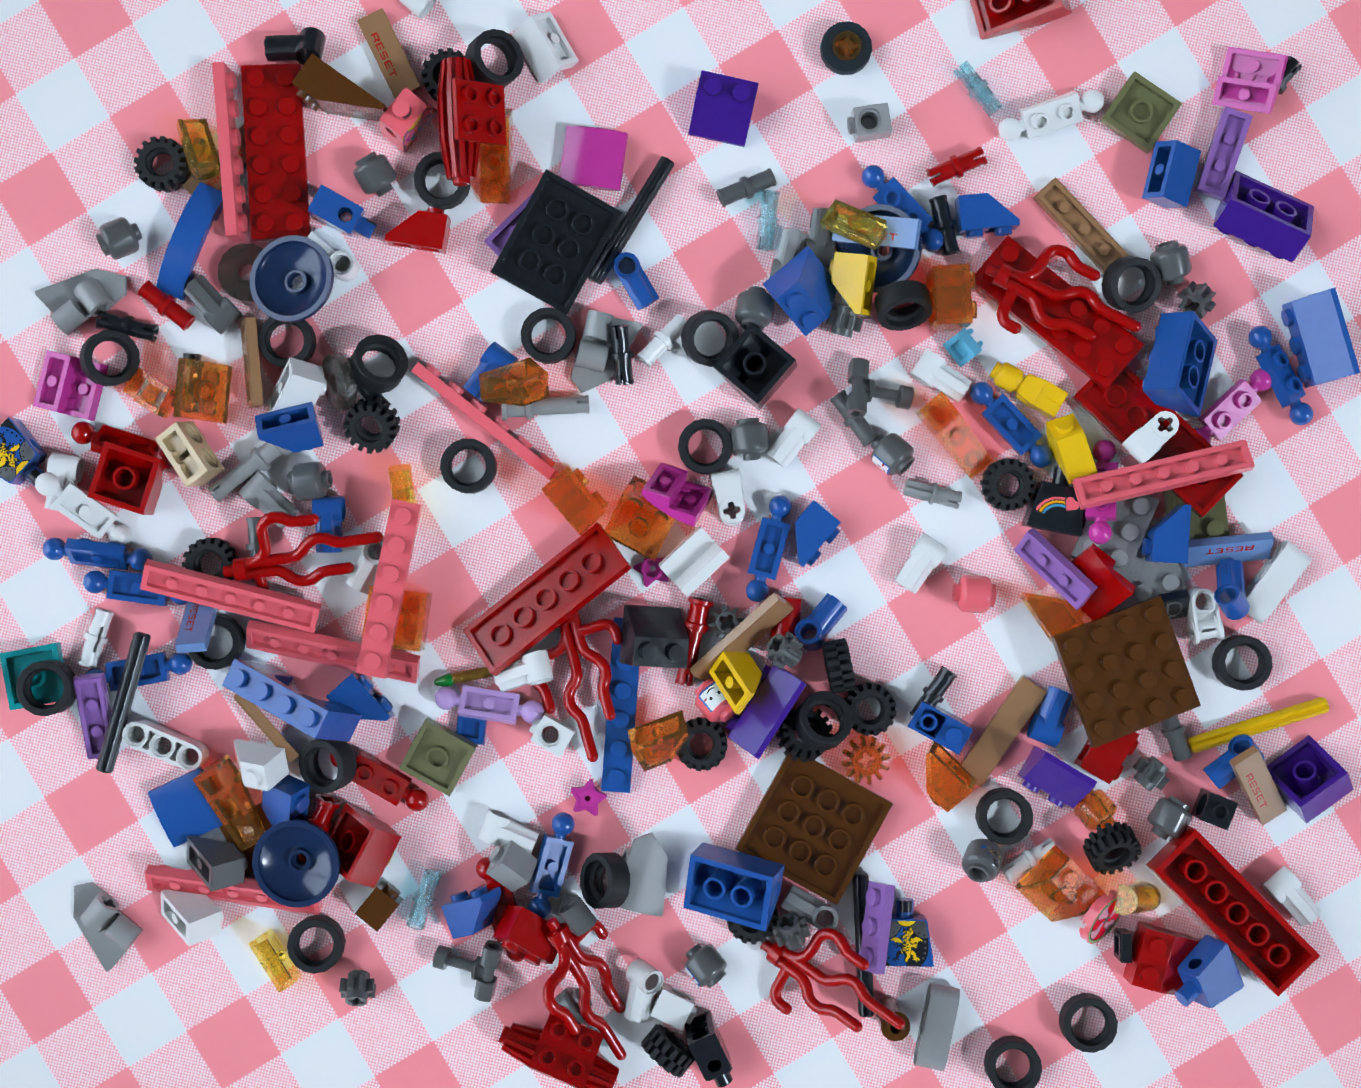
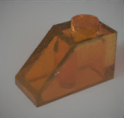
[479,357,549,406]
[1019,592,1085,643]
[628,710,689,772]
[926,741,977,813]

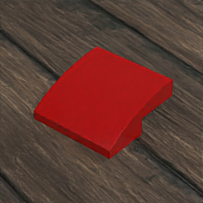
[1071,543,1136,620]

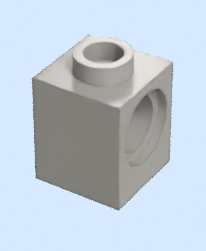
[847,102,892,143]

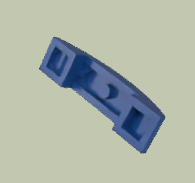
[156,182,223,301]

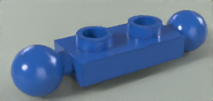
[862,165,944,252]
[1248,326,1313,426]
[970,382,1053,468]
[746,495,792,602]
[42,537,153,571]
[83,570,187,606]
[85,652,193,692]
[528,812,575,919]

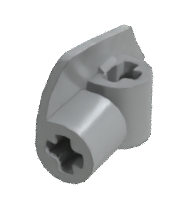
[35,269,127,335]
[570,310,642,393]
[619,832,668,917]
[73,882,143,972]

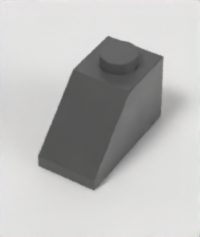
[187,836,248,892]

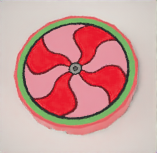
[1079,890,1125,944]

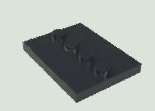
[490,169,623,315]

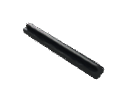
[589,156,674,285]
[96,632,151,773]
[853,872,874,1017]

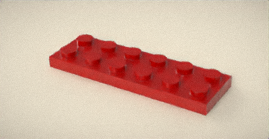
[241,63,311,241]
[970,235,1144,391]
[1073,366,1244,519]
[463,522,632,676]

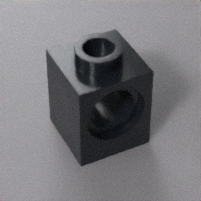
[1191,788,1238,831]

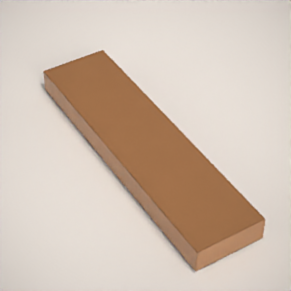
[1033,177,1129,274]
[690,593,794,682]
[956,675,1047,787]

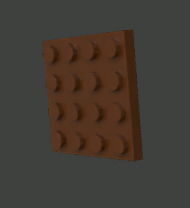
[1051,596,1201,748]
[735,754,893,905]

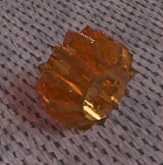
[841,735,891,785]

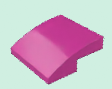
[1212,47,1289,114]
[559,125,628,191]
[33,350,109,422]
[642,462,713,527]

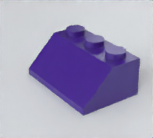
[1213,170,1314,263]
[726,664,807,759]

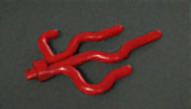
[984,244,1141,341]
[223,512,384,590]
[532,611,623,762]
[542,917,627,1061]
[760,928,906,1033]

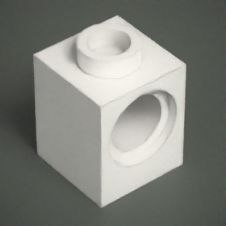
[529,713,576,758]
[650,983,697,1031]

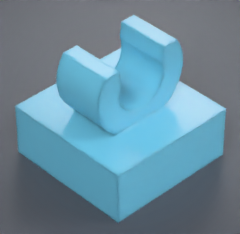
[943,328,983,367]

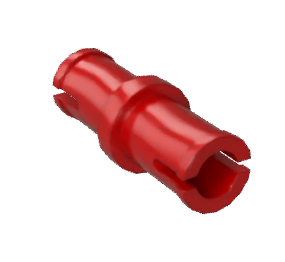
[926,146,987,187]
[137,280,196,331]

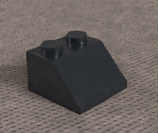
[713,323,797,411]
[620,605,689,668]

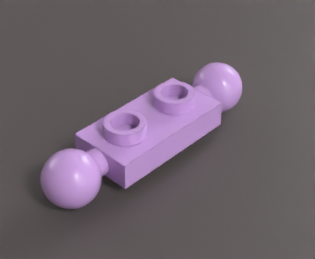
[435,685,544,725]

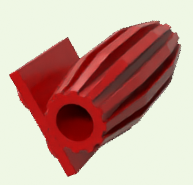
[437,57,507,186]
[498,1013,619,1088]

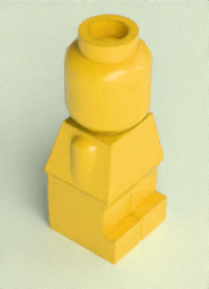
[989,361,1068,419]

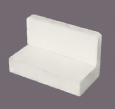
[513,11,579,83]
[658,526,730,597]

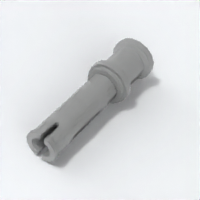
[501,394,589,421]
[208,442,291,502]

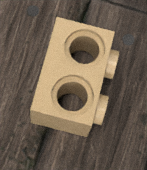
[155,421,225,487]

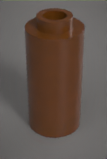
[874,997,910,1041]

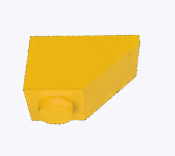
[829,252,877,316]
[1045,413,1098,485]
[709,651,762,714]

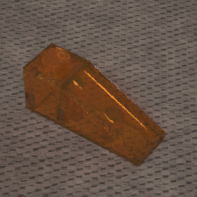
[193,754,265,852]

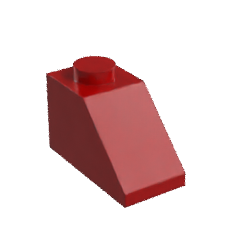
[384,207,451,254]

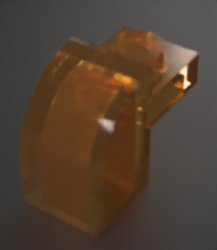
[123,367,183,419]

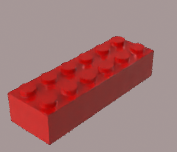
[1145,825,1320,997]

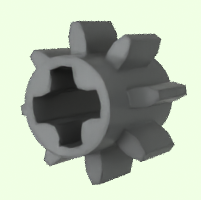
[1178,281,1216,319]
[826,304,864,338]
[708,604,744,638]
[766,631,803,670]
[1132,755,1170,792]
[772,913,811,950]
[339,970,376,1007]

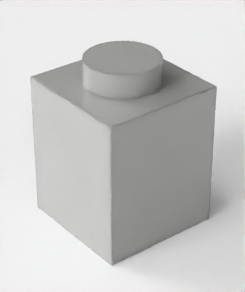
[486,840,538,892]

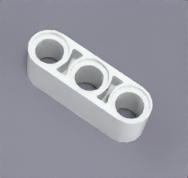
[1245,539,1311,624]
[122,719,210,770]

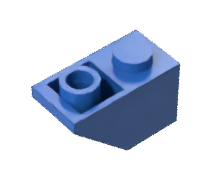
[954,193,1020,239]
[794,500,841,567]
[326,672,395,721]
[907,701,974,755]
[261,774,310,826]
[441,885,501,939]

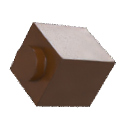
[355,881,403,932]

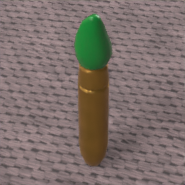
[433,666,494,687]

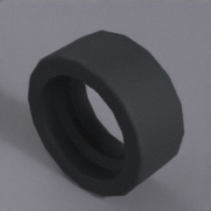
[465,29,524,87]
[414,151,471,210]
[1101,256,1162,313]
[874,280,933,331]
[520,307,576,364]
[681,310,739,367]
[258,317,316,369]
[79,330,140,387]
[349,334,408,393]
[678,418,733,474]
[440,439,497,494]
[188,614,246,670]
[1212,635,1273,691]
[16,659,76,716]
[794,691,853,750]
[298,739,357,793]
[975,787,1033,845]
[580,852,630,909]
[287,915,346,974]
[1059,993,1118,1053]
[984,1035,1042,1088]

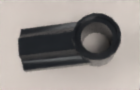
[264,27,326,65]

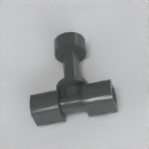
[845,358,914,419]
[432,940,503,1002]

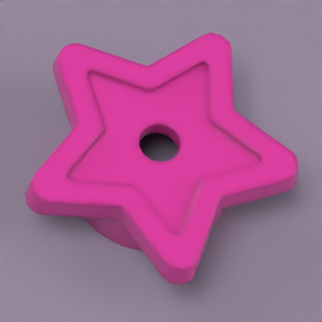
[633,550,669,587]
[570,779,607,816]

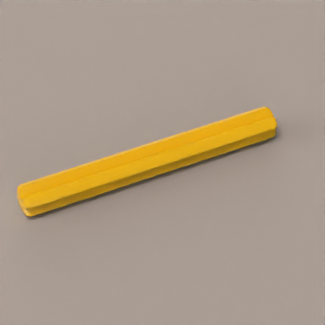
[1188,697,1330,753]

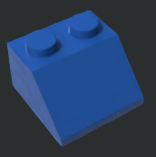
[763,246,838,337]

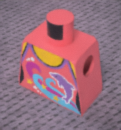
[379,87,438,153]

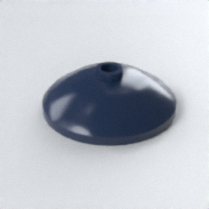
[837,204,922,293]
[250,235,334,323]
[252,819,340,908]

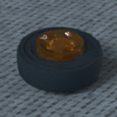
[820,21,872,75]

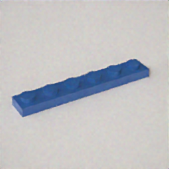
[601,617,639,793]

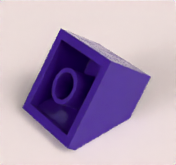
[688,70,759,148]
[1267,735,1354,824]
[1018,746,1097,808]

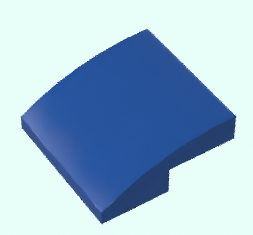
[148,767,228,848]

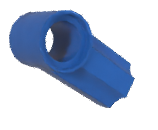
[614,252,660,311]
[463,341,518,402]
[312,496,346,553]
[1214,558,1250,620]
[795,593,848,651]
[1027,685,1073,748]
[1203,734,1264,789]

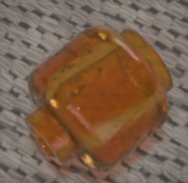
[1073,789,1117,831]

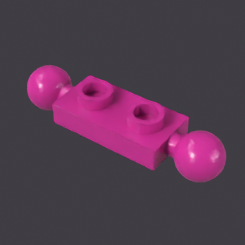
[1195,368,1271,443]
[1085,440,1119,544]

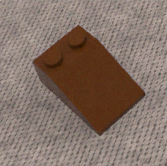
[292,54,388,122]

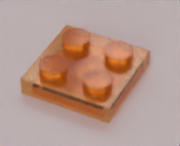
[173,358,232,424]

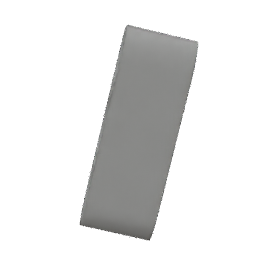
[913,982,960,1071]

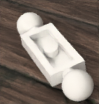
[999,89,1104,141]
[35,472,132,545]

